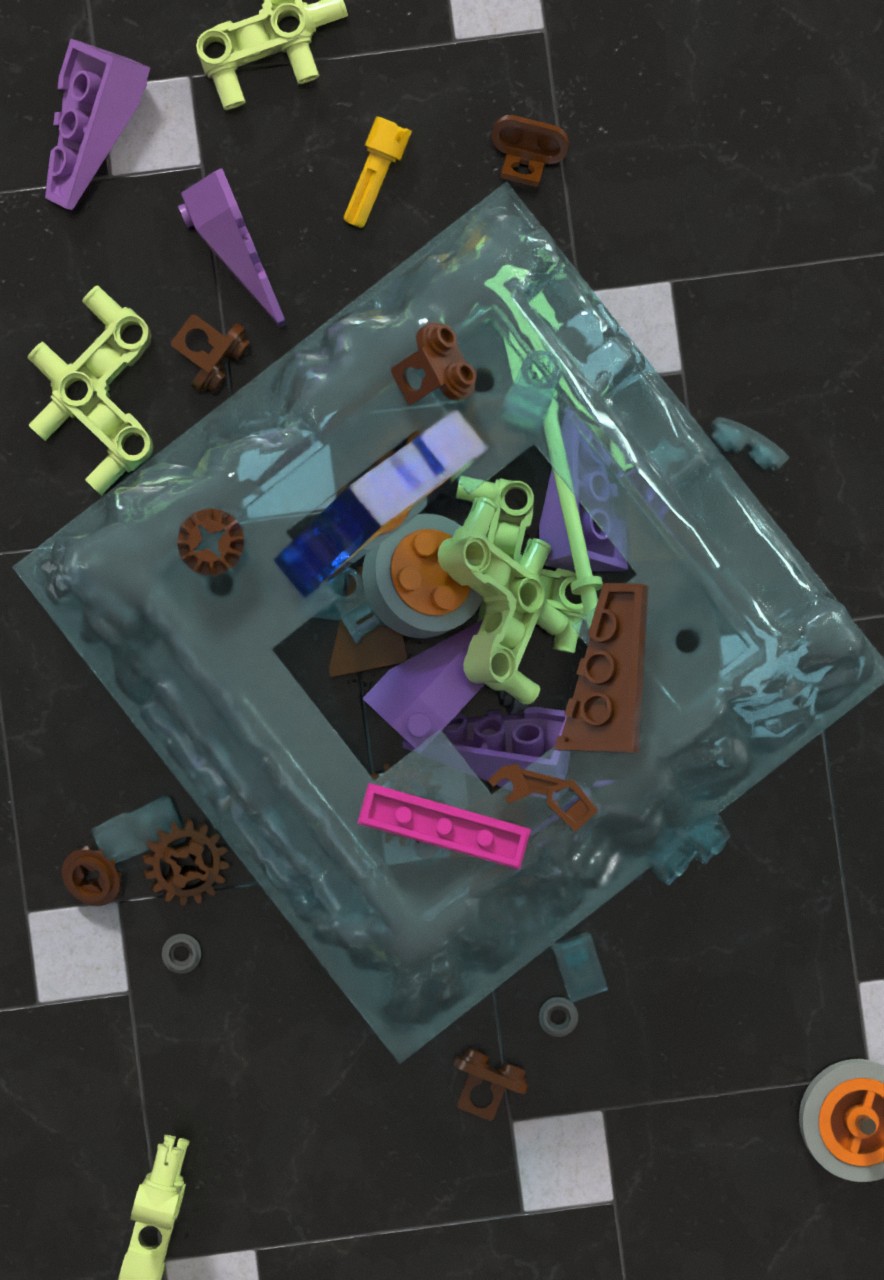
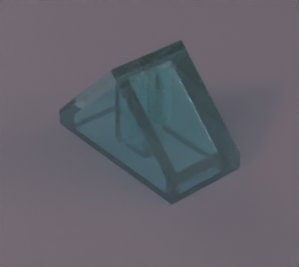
[551,932,608,1002]

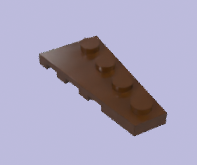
[554,583,648,754]

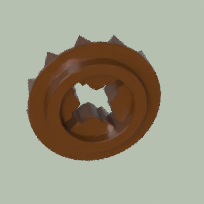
[177,508,245,576]
[62,845,123,906]

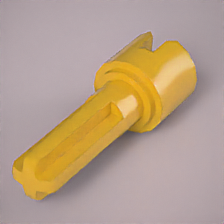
[344,116,412,228]

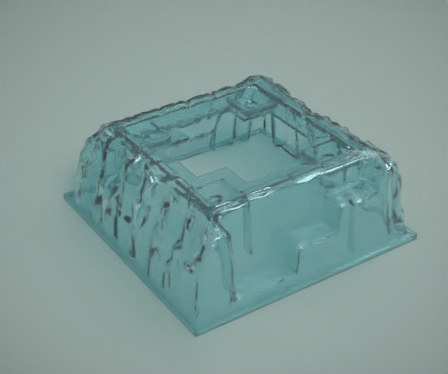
[12,181,884,1064]

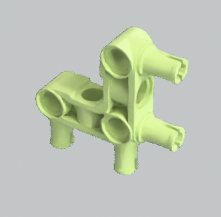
[196,0,348,110]
[27,285,154,496]
[456,476,586,653]
[438,497,568,705]
[118,1135,190,1280]

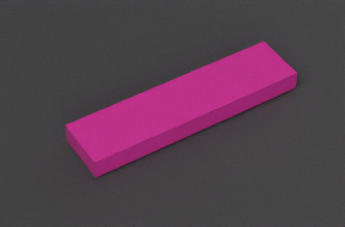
[357,783,531,870]

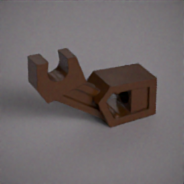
[487,764,599,832]

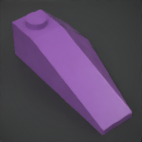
[45,39,150,210]
[178,168,287,328]
[539,403,628,572]
[362,619,485,753]
[403,707,570,800]

